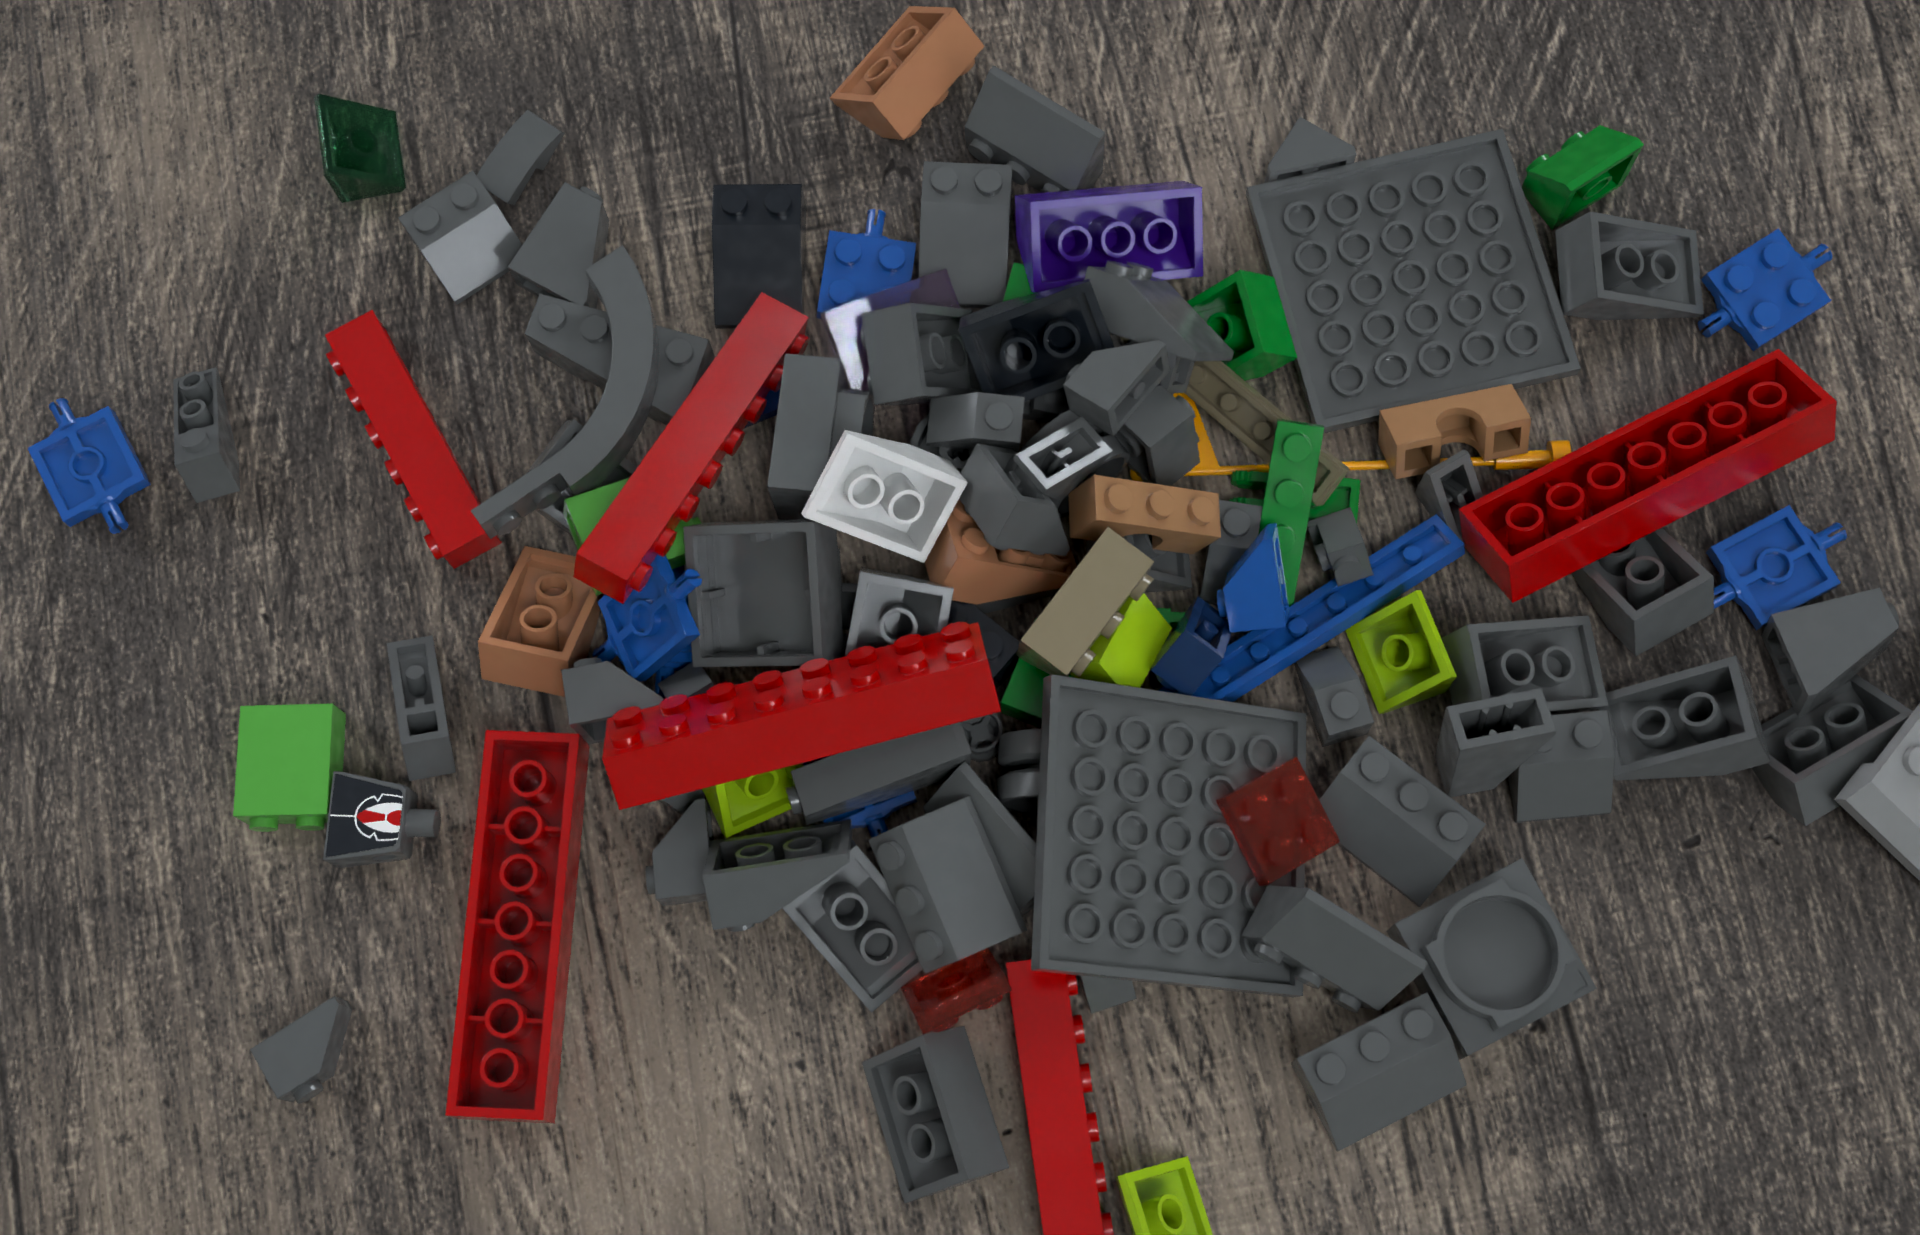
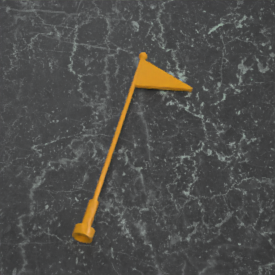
[1130,393,1571,482]

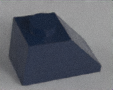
[1151,596,1232,696]

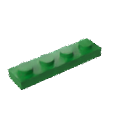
[1258,418,1324,607]

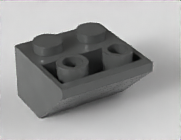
[959,443,1070,556]

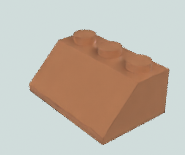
[830,6,985,140]

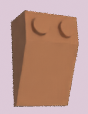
[478,546,605,697]

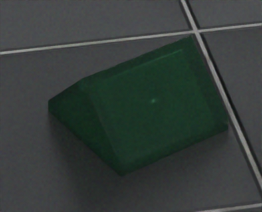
[314,93,406,203]

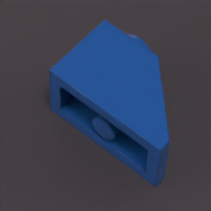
[1217,523,1290,632]

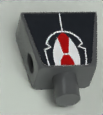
[323,771,441,868]

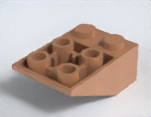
[924,499,1077,605]

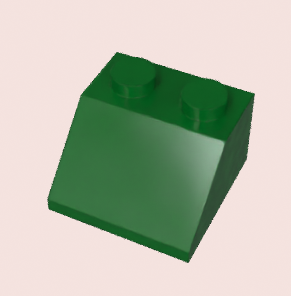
[1522,125,1644,230]
[1187,270,1297,381]

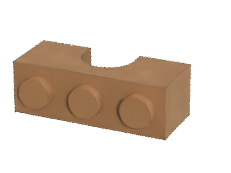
[1378,384,1531,480]
[1068,475,1221,554]

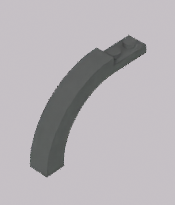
[471,245,659,539]

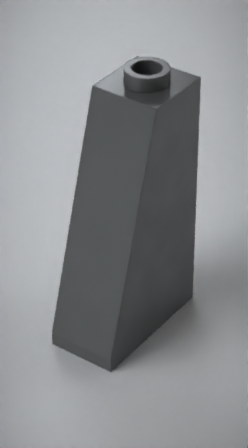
[785,722,972,825]

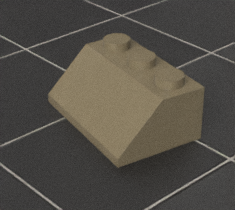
[1016,527,1154,677]

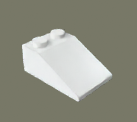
[801,430,968,563]

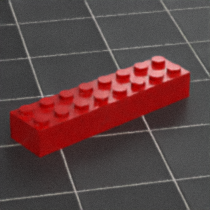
[1459,349,1837,603]
[602,622,1001,810]
[445,730,590,1124]

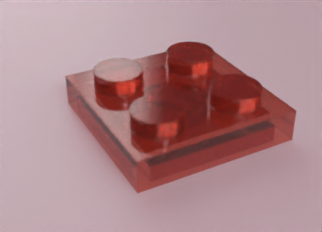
[1216,757,1340,886]
[901,948,1012,1035]

